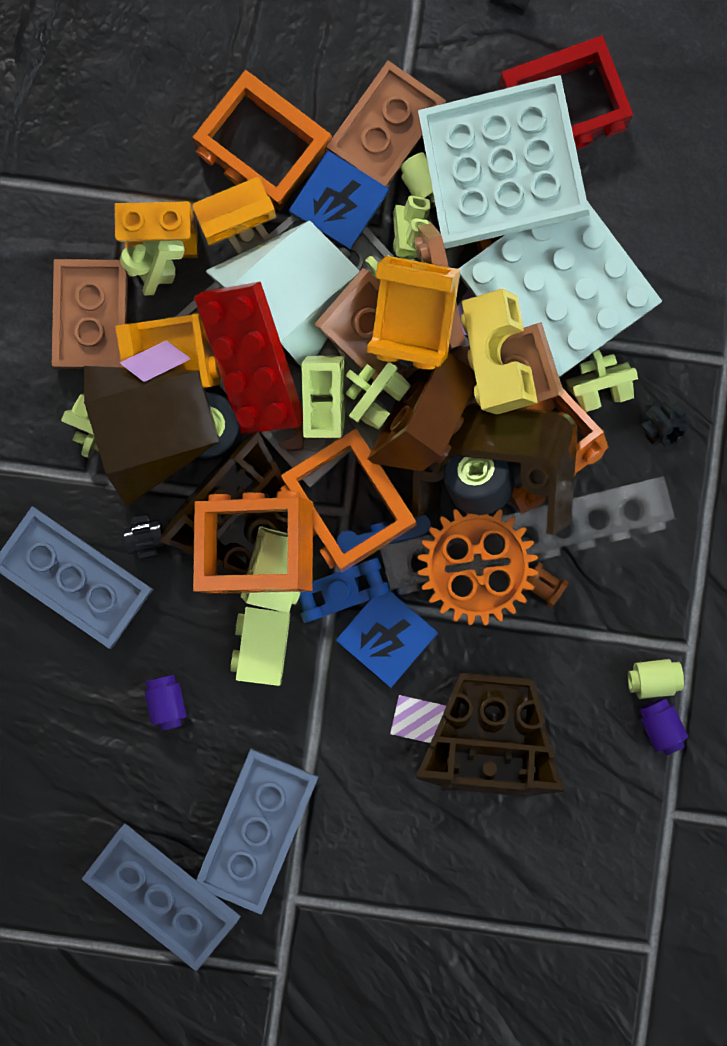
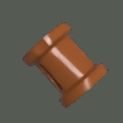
[522,561,569,608]

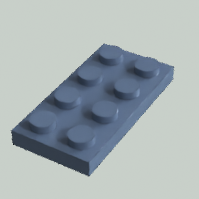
[0,506,153,649]
[196,748,318,915]
[82,824,241,971]

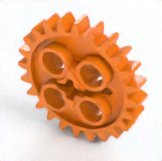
[417,509,538,625]

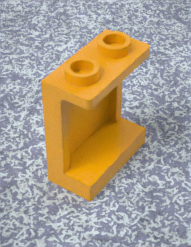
[115,201,198,258]
[366,256,461,369]
[115,313,221,388]

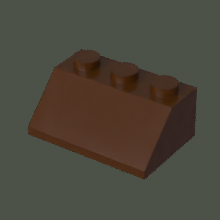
[367,351,476,471]

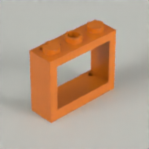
[192,70,332,211]
[509,389,609,515]
[280,428,416,573]
[193,491,313,594]

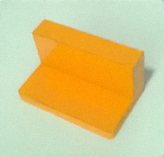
[193,177,276,246]

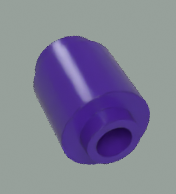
[144,675,187,731]
[640,698,689,755]

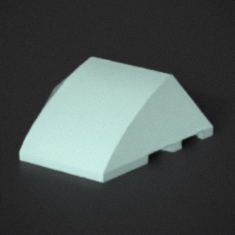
[206,220,360,369]

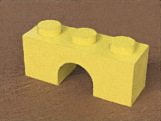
[461,288,538,414]

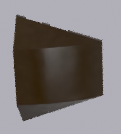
[84,366,220,507]
[159,431,288,575]
[416,673,565,796]

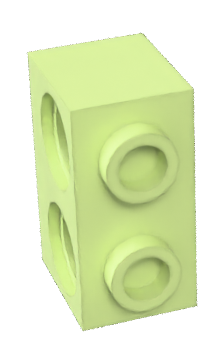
[302,356,346,438]

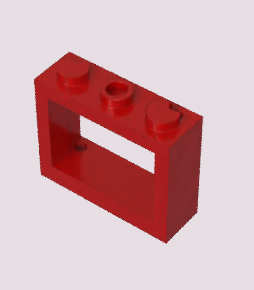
[499,35,634,150]

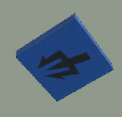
[289,150,389,251]
[336,591,438,688]

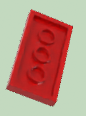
[194,281,303,434]

